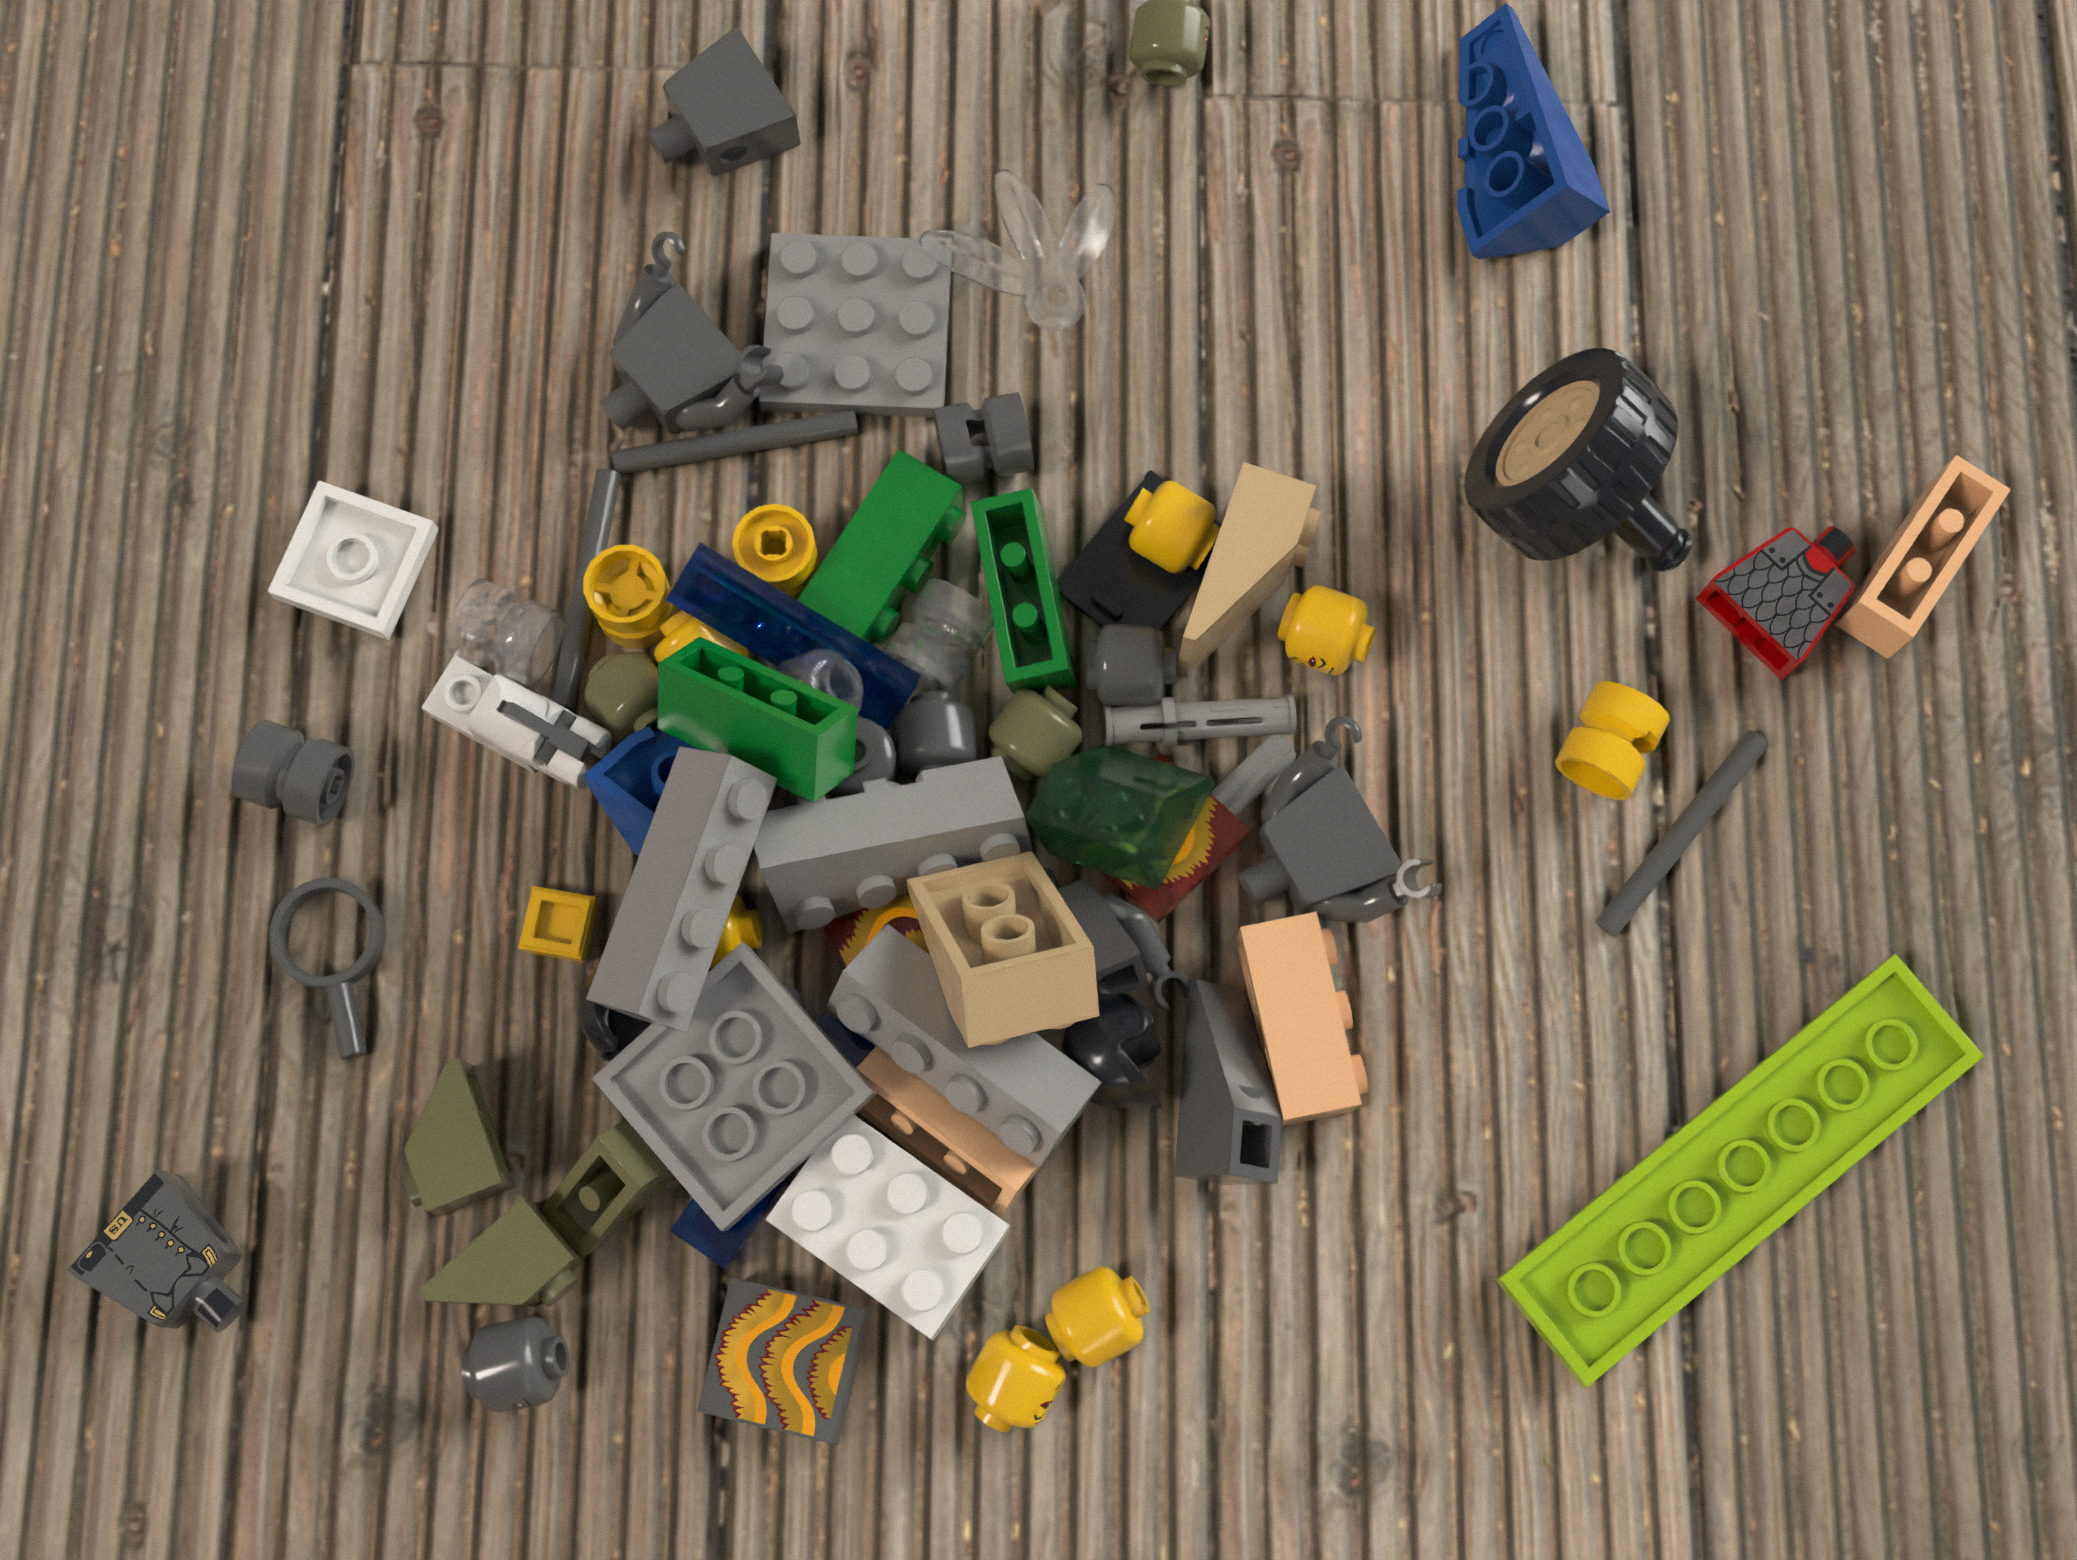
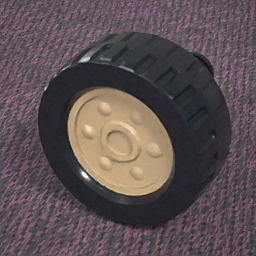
[1464,348,1692,572]

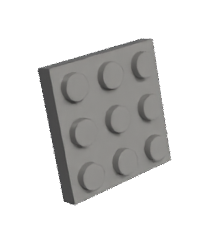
[759,233,952,418]
[592,942,878,1231]

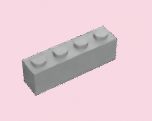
[586,746,777,1033]
[826,924,1101,1168]

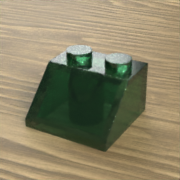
[1024,743,1215,891]

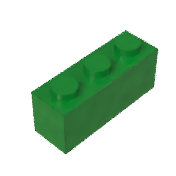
[796,449,967,658]
[970,488,1078,695]
[658,637,858,802]

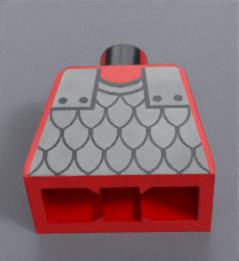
[1696,527,1855,681]

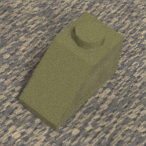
[401,1058,515,1217]
[540,1119,674,1259]
[417,1198,585,1307]

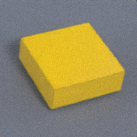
[518,886,599,963]

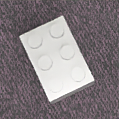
[765,1115,1010,1341]

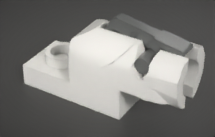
[421,655,612,790]

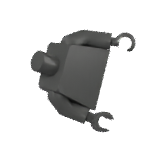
[600,232,784,434]
[1238,716,1442,923]
[1036,868,1189,1032]

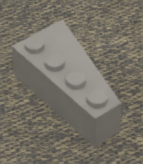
[753,756,1033,934]

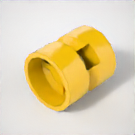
[732,504,820,610]
[583,545,677,649]
[1554,681,1670,800]

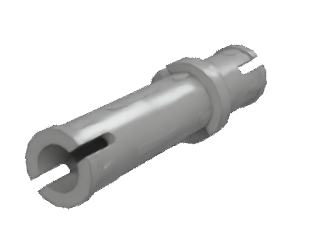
[1103,695,1297,748]

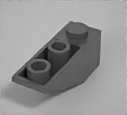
[1174,979,1282,1185]

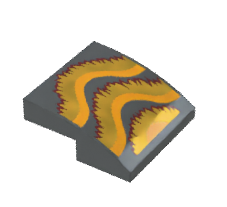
[697,1277,871,1445]

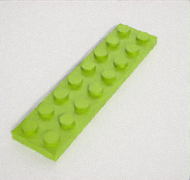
[1495,954,1984,1387]

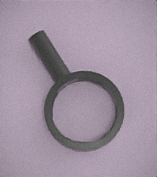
[269,878,386,1060]

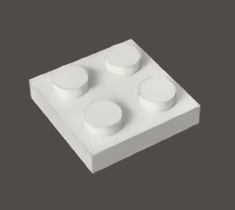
[267,481,439,640]

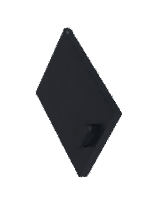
[1057,470,1222,630]

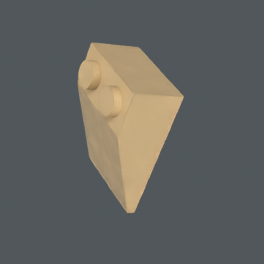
[1176,462,1322,677]
[907,851,1099,1048]

